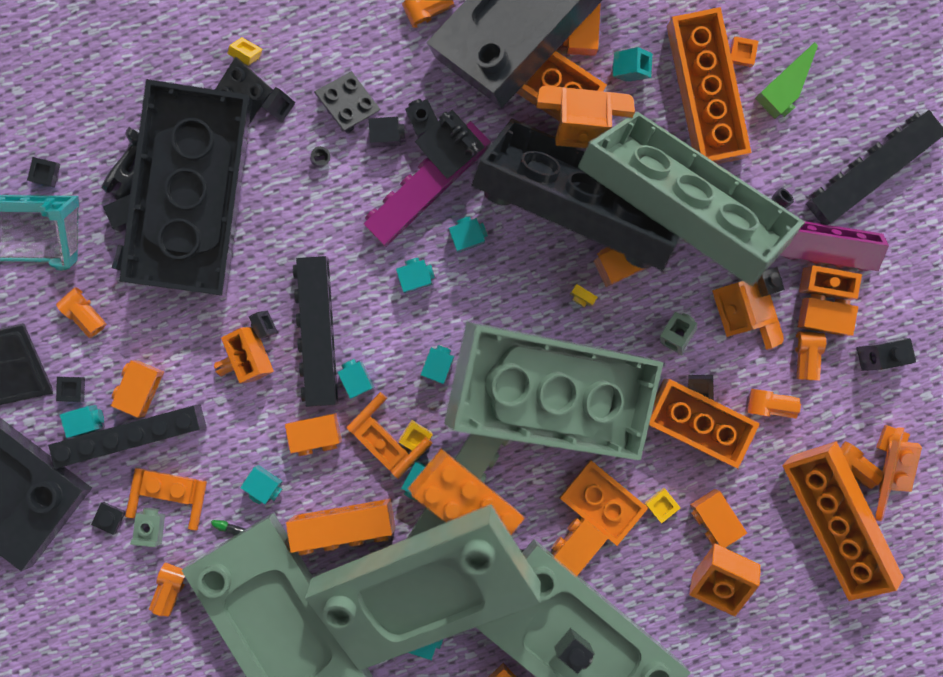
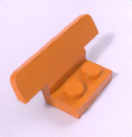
[536,86,635,148]
[712,281,784,350]
[875,427,922,522]

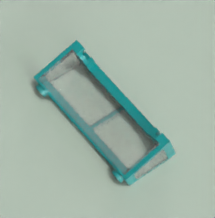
[0,195,79,271]

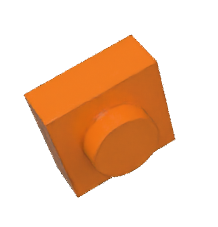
[730,36,759,67]
[876,425,910,452]

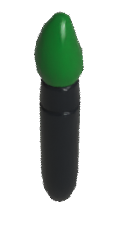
[211,520,245,535]

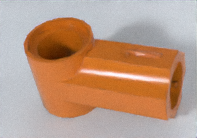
[402,0,455,28]
[56,287,107,338]
[795,331,826,381]
[747,389,801,419]
[840,441,884,489]
[149,562,185,617]

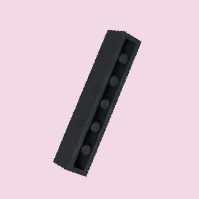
[806,110,943,225]
[293,256,338,407]
[48,404,207,469]

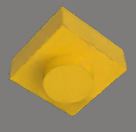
[227,37,263,66]
[570,284,598,308]
[398,420,433,450]
[645,487,680,524]

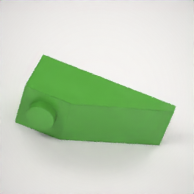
[755,42,818,119]

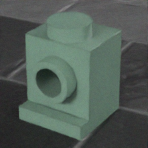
[660,312,697,355]
[130,508,165,547]

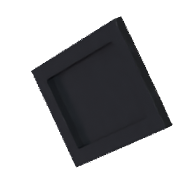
[0,323,53,405]

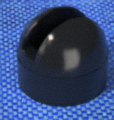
[310,146,331,168]
[771,188,794,209]

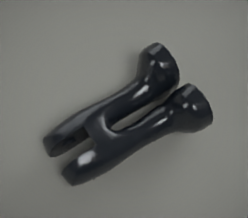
[101,127,139,200]

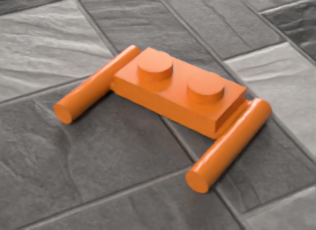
[346,392,433,479]
[125,468,207,530]

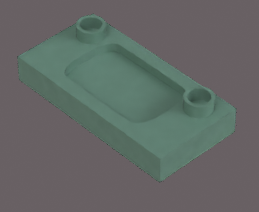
[578,112,805,287]
[444,321,664,461]
[305,505,540,671]
[181,513,373,677]
[476,539,691,677]

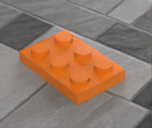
[559,460,648,546]

